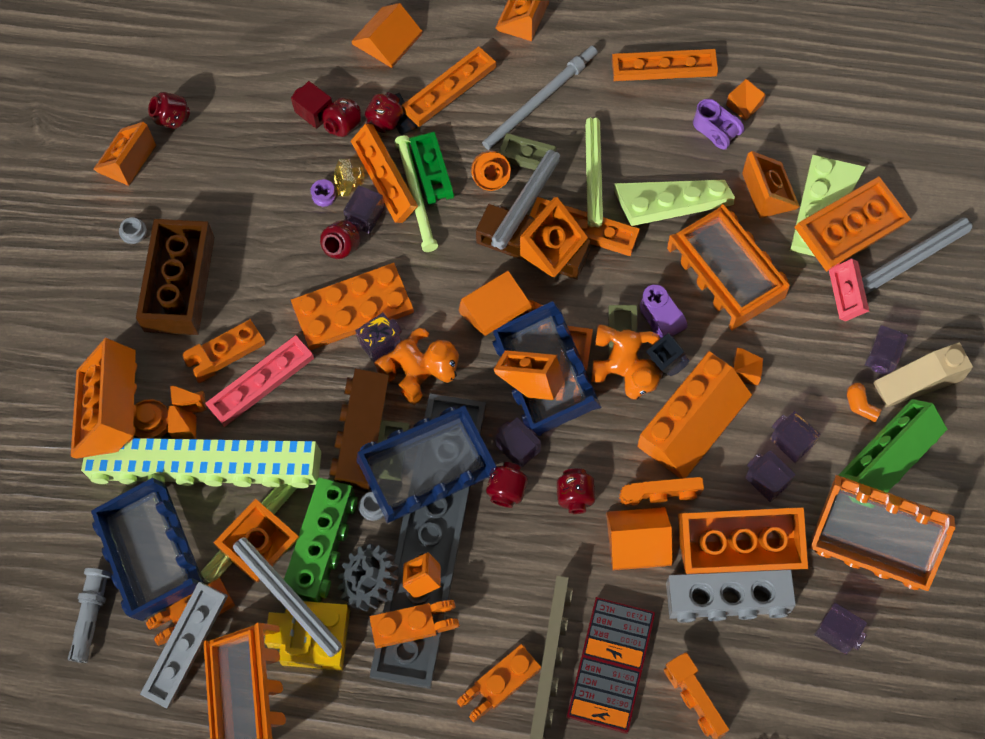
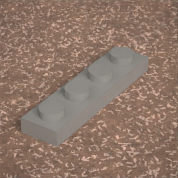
[140,582,228,708]

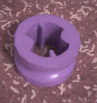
[311,179,336,207]

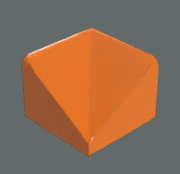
[726,79,765,121]
[733,347,763,385]
[170,386,206,413]
[168,406,197,439]
[403,552,441,598]

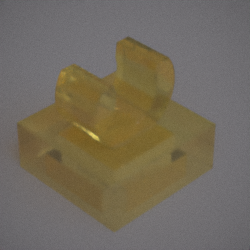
[333,159,365,196]

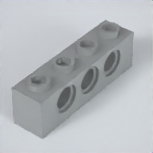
[666,570,796,623]

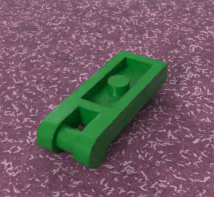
[409,132,454,205]

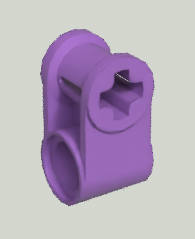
[693,99,744,150]
[640,285,687,339]

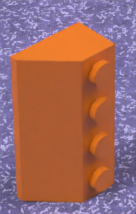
[71,337,137,459]
[637,351,752,479]
[678,507,808,575]

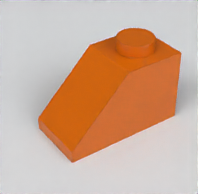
[494,350,564,400]

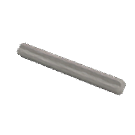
[491,149,560,250]
[862,218,973,294]
[233,537,342,657]

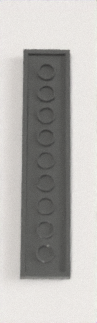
[370,393,486,689]

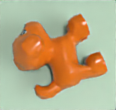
[591,325,663,400]
[374,328,459,405]

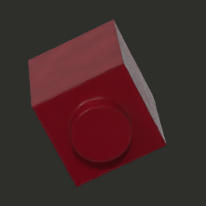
[291,81,332,129]

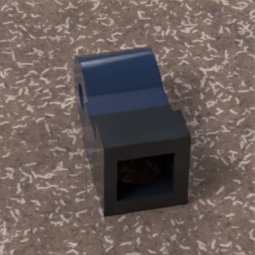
[646,333,689,376]

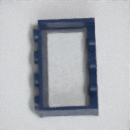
[492,301,602,436]
[357,406,497,523]
[91,478,204,621]

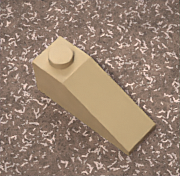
[874,342,973,408]

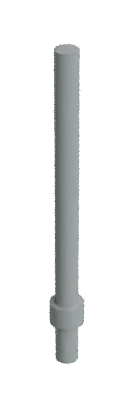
[482,46,598,150]

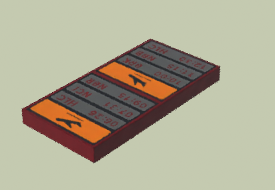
[567,597,655,734]

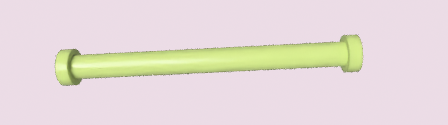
[394,135,438,252]

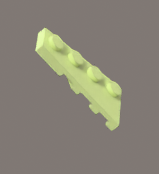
[790,155,865,256]
[614,180,735,226]

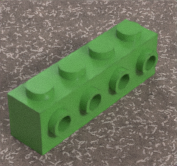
[839,399,948,508]
[284,477,358,603]

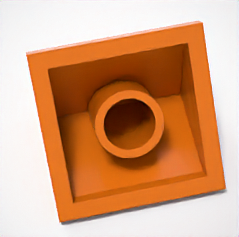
[495,0,549,41]
[351,3,422,68]
[94,122,156,186]
[742,151,800,219]
[520,197,588,277]
[458,271,532,336]
[213,498,300,582]
[606,507,672,570]

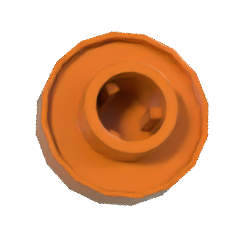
[471,150,511,191]
[133,399,168,439]

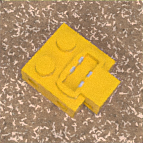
[264,601,350,671]

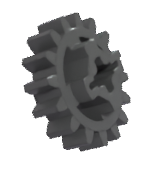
[338,544,399,611]

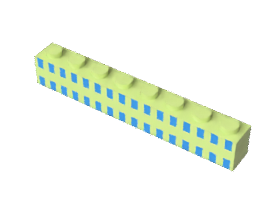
[81,438,321,488]

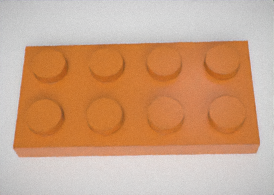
[794,176,911,272]
[291,263,414,351]

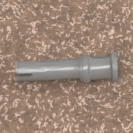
[68,568,112,663]

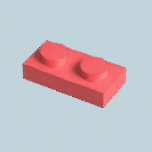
[829,259,869,321]

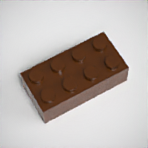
[136,219,215,335]

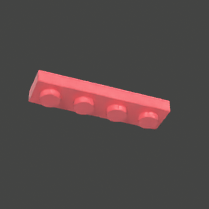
[205,335,314,427]

